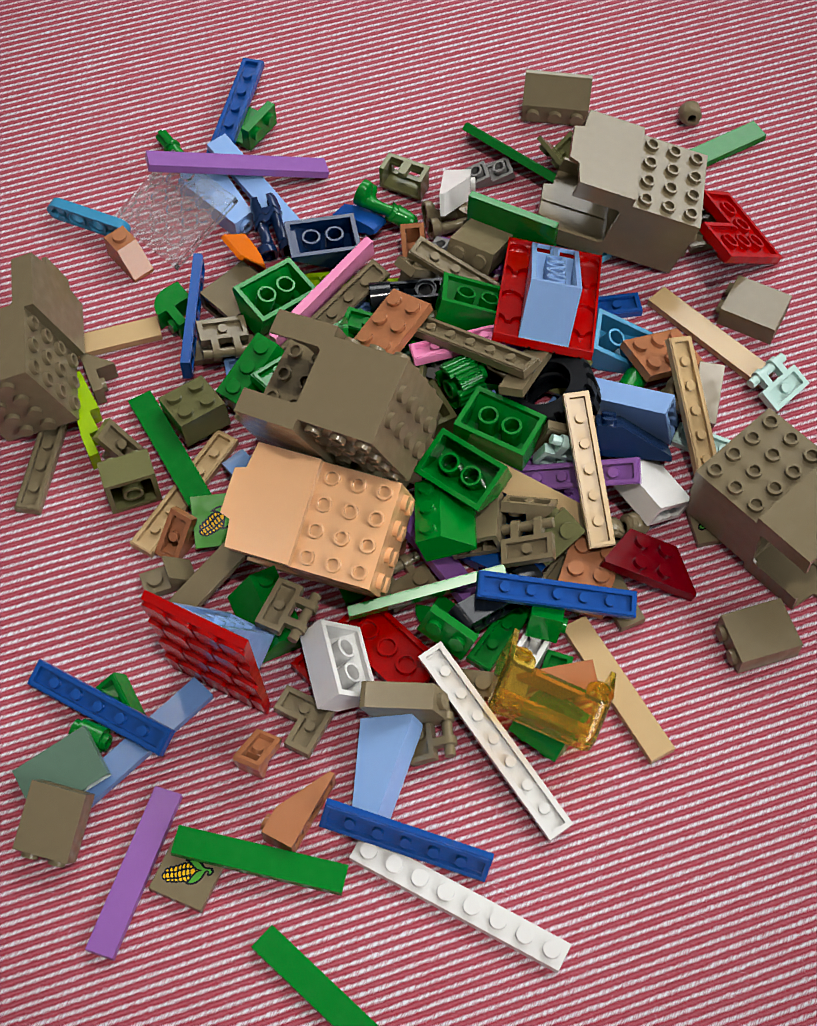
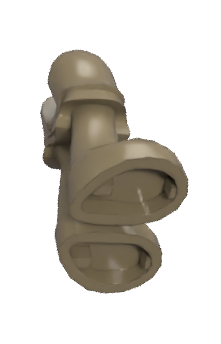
[421,200,468,240]

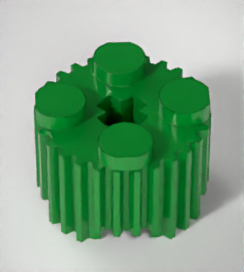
[435,355,488,411]

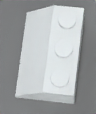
[300,619,374,712]

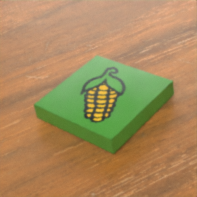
[189,493,229,549]

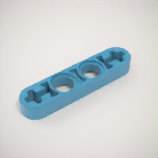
[47,197,131,236]

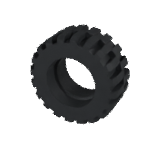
[501,352,601,425]

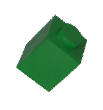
[525,606,568,643]

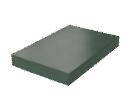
[12,726,111,799]

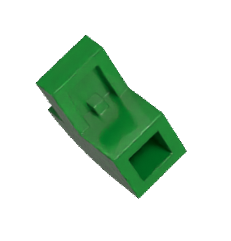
[154,281,188,340]

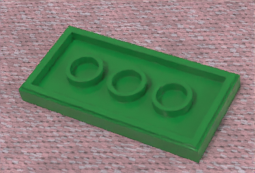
[467,191,559,246]

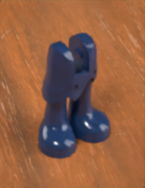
[250,192,290,261]

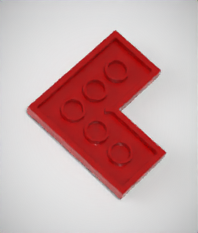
[699,190,783,264]
[290,596,432,687]

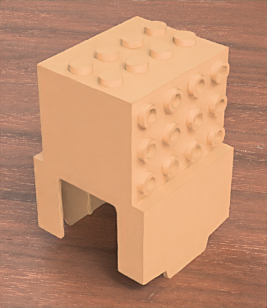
[220,442,415,599]

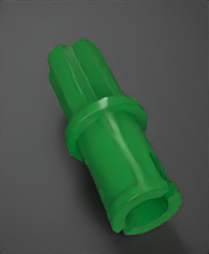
[156,130,184,152]

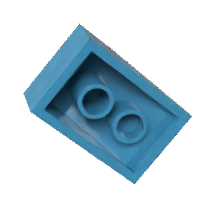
[591,308,654,374]

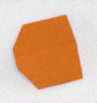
[221,234,266,273]

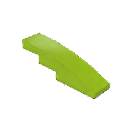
[77,371,103,470]

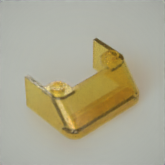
[488,628,616,751]

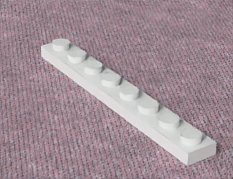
[418,641,573,842]
[349,840,572,974]

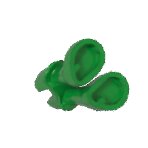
[353,179,418,228]

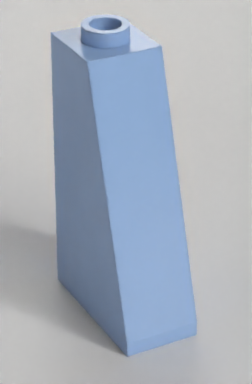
[179,173,254,234]
[595,377,679,445]
[352,714,423,819]

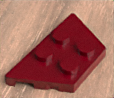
[600,528,696,601]

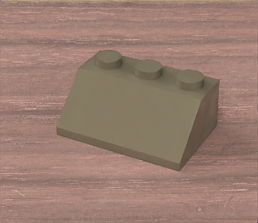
[521,69,593,126]

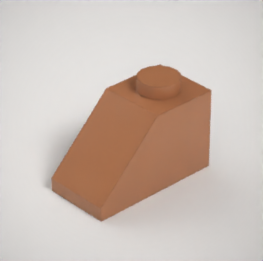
[103,225,154,283]

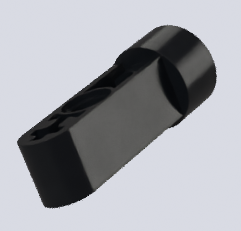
[368,278,442,313]
[448,564,545,633]

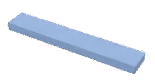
[207,134,300,223]

